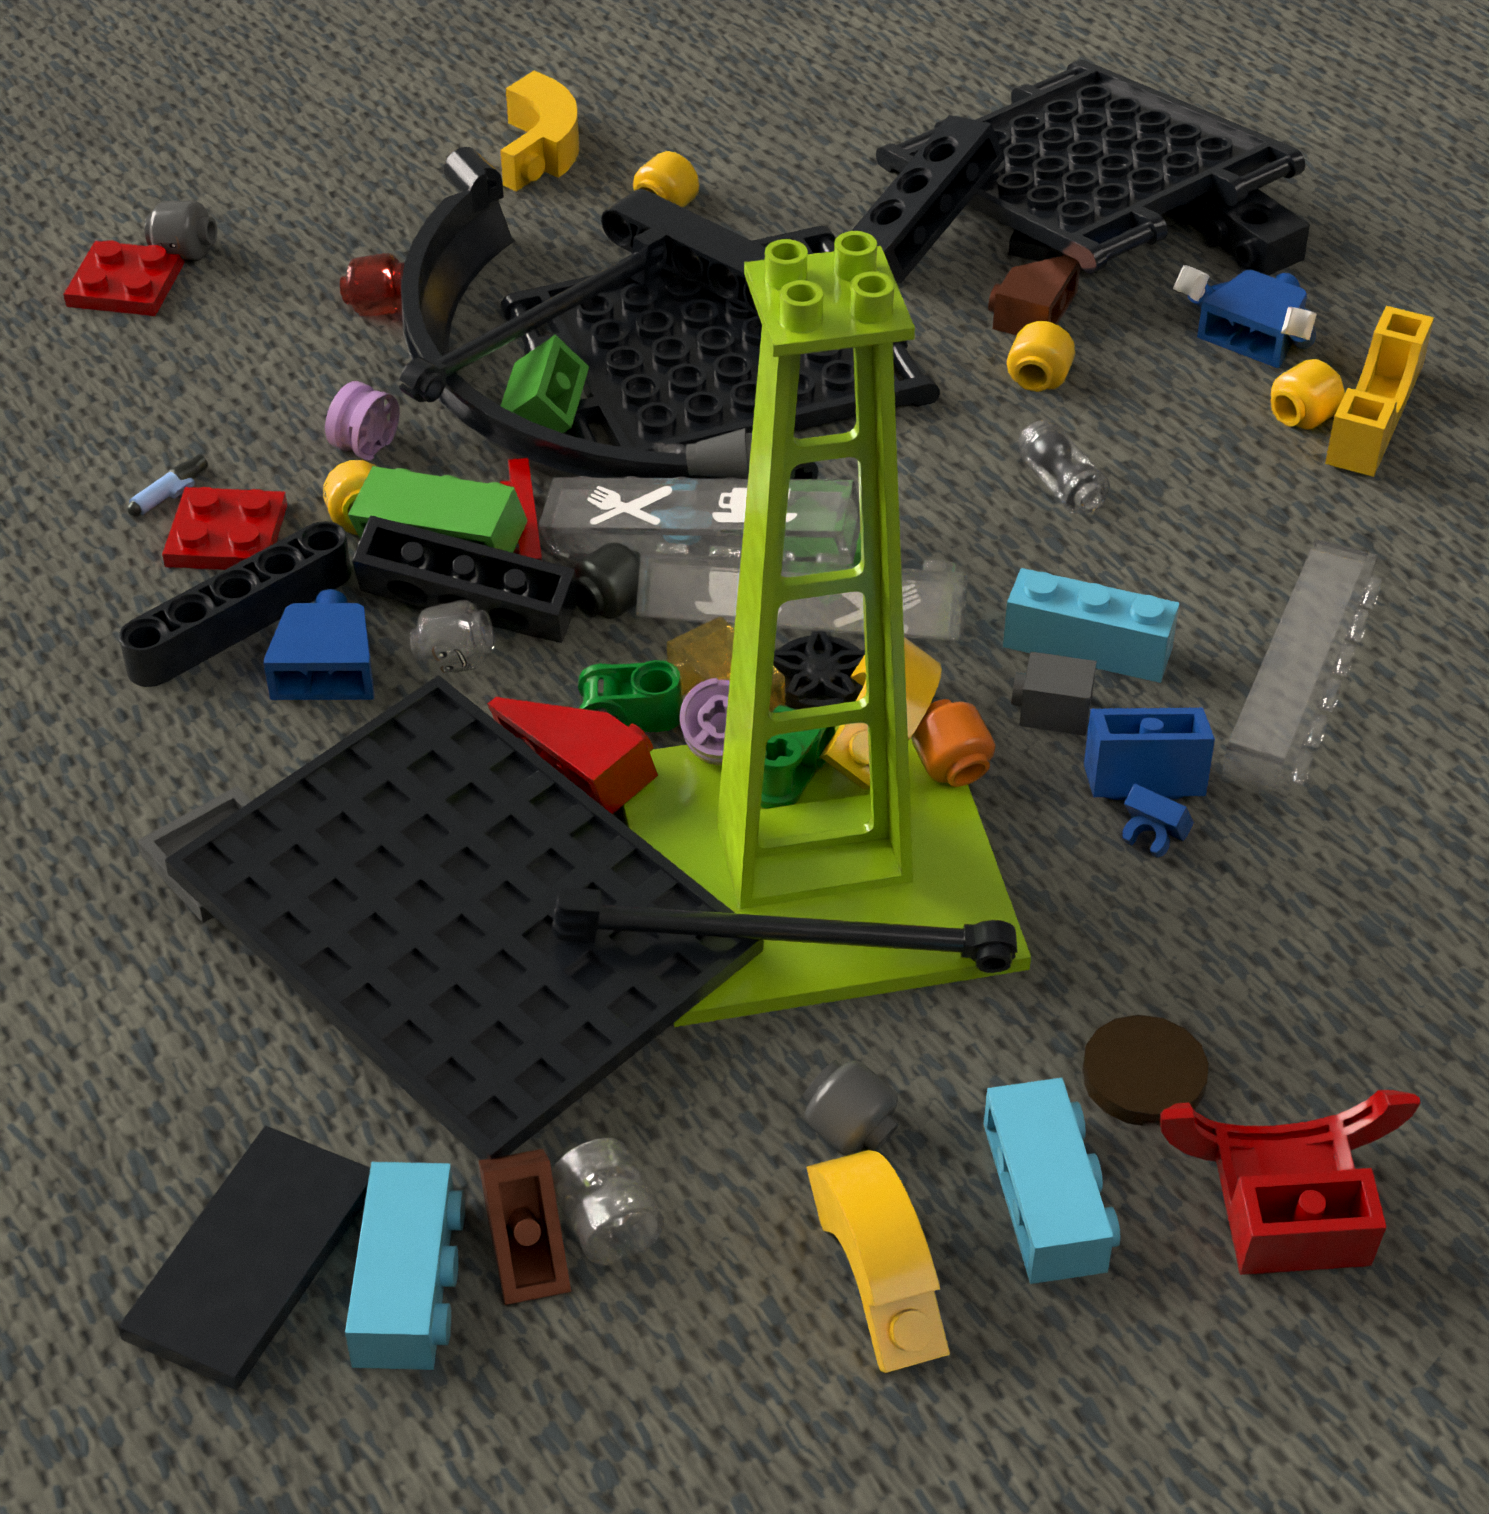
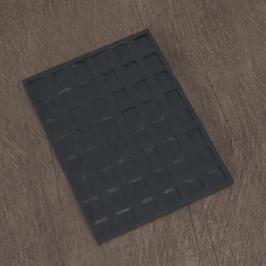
[165,675,764,1160]

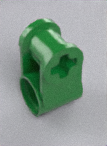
[578,660,683,732]
[761,705,836,809]

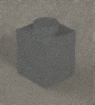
[1011,652,1097,736]

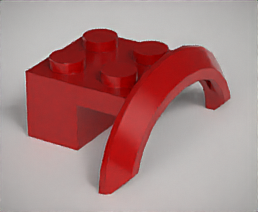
[1160,1090,1421,1275]

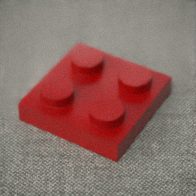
[63,240,185,316]
[162,487,287,570]

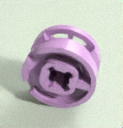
[325,381,400,461]
[680,678,730,766]

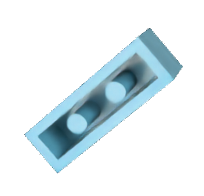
[1003,568,1179,683]
[984,1078,1120,1284]
[345,1162,465,1370]

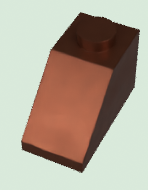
[988,255,1080,335]
[478,1149,571,1305]

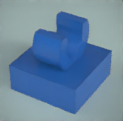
[1123,783,1194,858]

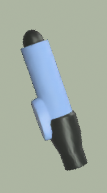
[127,454,208,516]

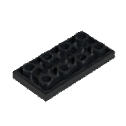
[118,1125,370,1390]

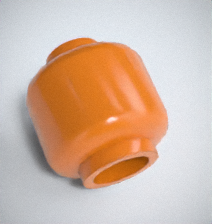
[911,699,996,787]

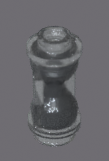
[1018,420,1110,515]

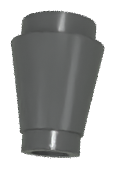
[686,428,752,480]

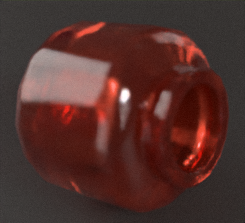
[340,253,405,316]

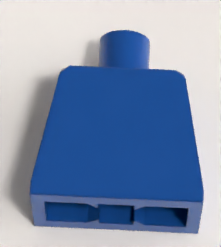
[263,589,375,700]

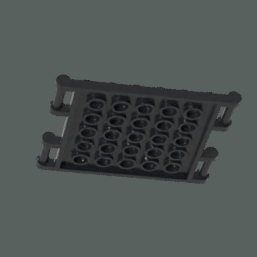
[876,59,1305,274]
[500,226,940,453]

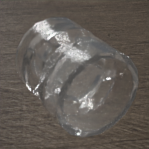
[552,1138,664,1265]

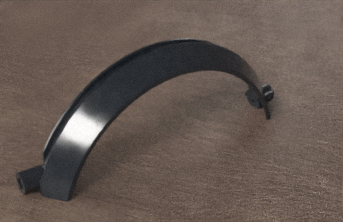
[401,147,819,504]

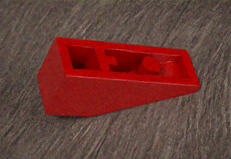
[487,697,658,814]

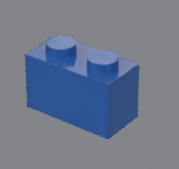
[1084,708,1215,800]

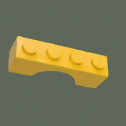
[1325,306,1434,477]

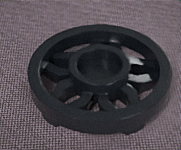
[771,631,865,710]

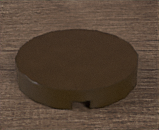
[1082,1015,1209,1126]

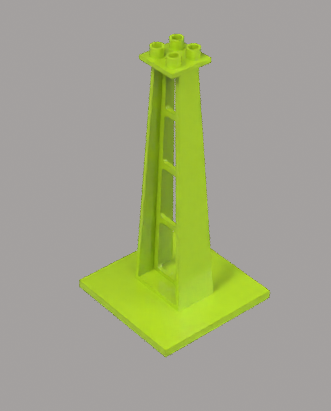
[622,231,1031,1027]

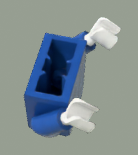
[1173,265,1317,368]

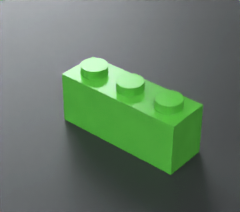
[348,466,528,553]

